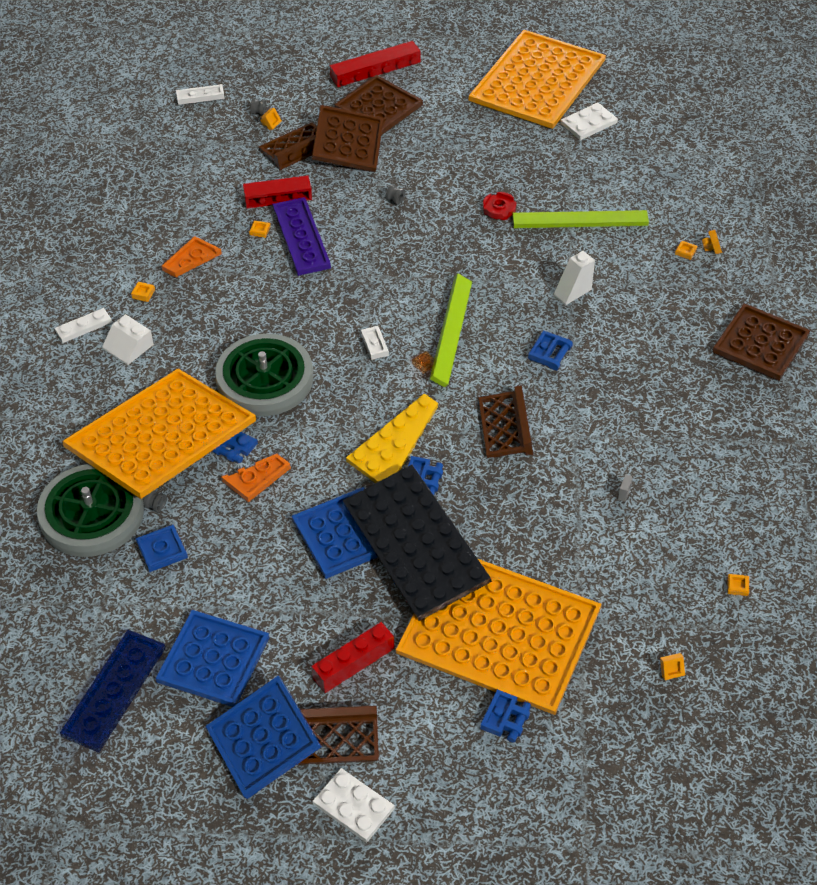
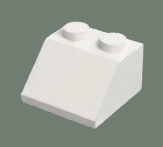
[102,314,154,365]

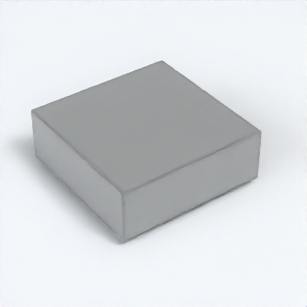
[618,474,633,502]

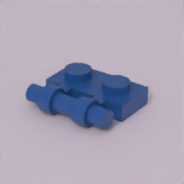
[213,432,258,463]
[408,456,443,495]
[480,689,531,743]

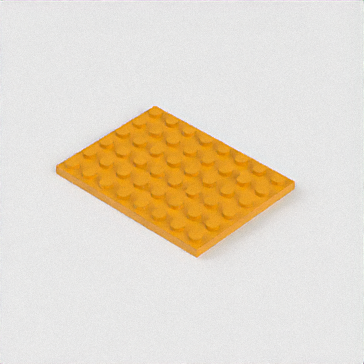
[468,30,606,129]
[63,369,256,499]
[396,559,602,715]

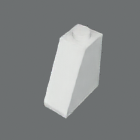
[554,251,595,305]

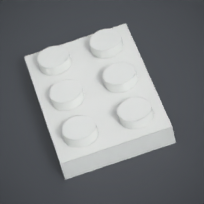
[560,103,618,140]
[313,768,395,843]

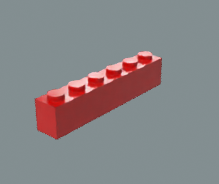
[330,41,421,87]

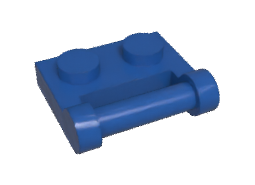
[528,330,573,371]

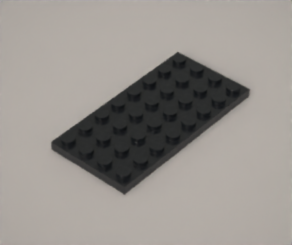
[343,465,491,621]

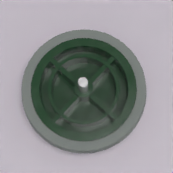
[215,334,313,416]
[37,464,144,557]

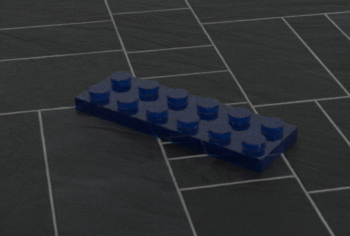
[60,630,166,753]

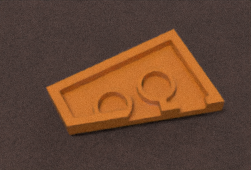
[162,236,222,277]
[221,454,291,502]

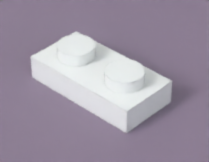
[361,326,389,360]

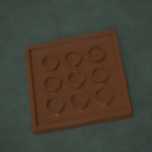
[334,75,423,135]
[312,105,384,172]
[712,303,811,381]

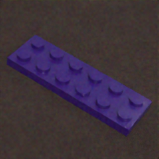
[273,197,331,276]

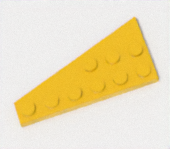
[346,394,438,483]

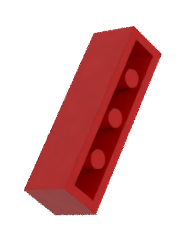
[243,175,312,209]
[311,622,394,693]

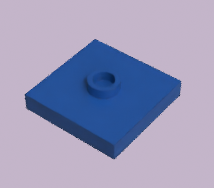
[135,524,188,572]

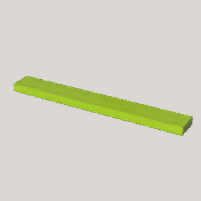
[513,210,649,228]
[430,273,472,387]

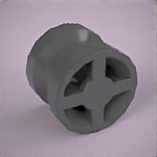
[250,98,267,115]
[385,184,406,205]
[143,490,167,513]

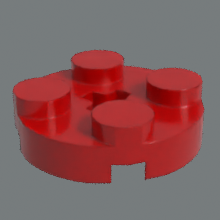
[483,192,517,220]

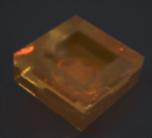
[412,351,434,374]

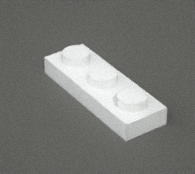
[176,84,225,105]
[55,308,112,343]

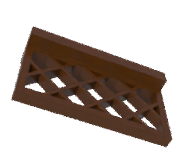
[258,122,317,170]
[478,385,534,458]
[297,706,379,765]

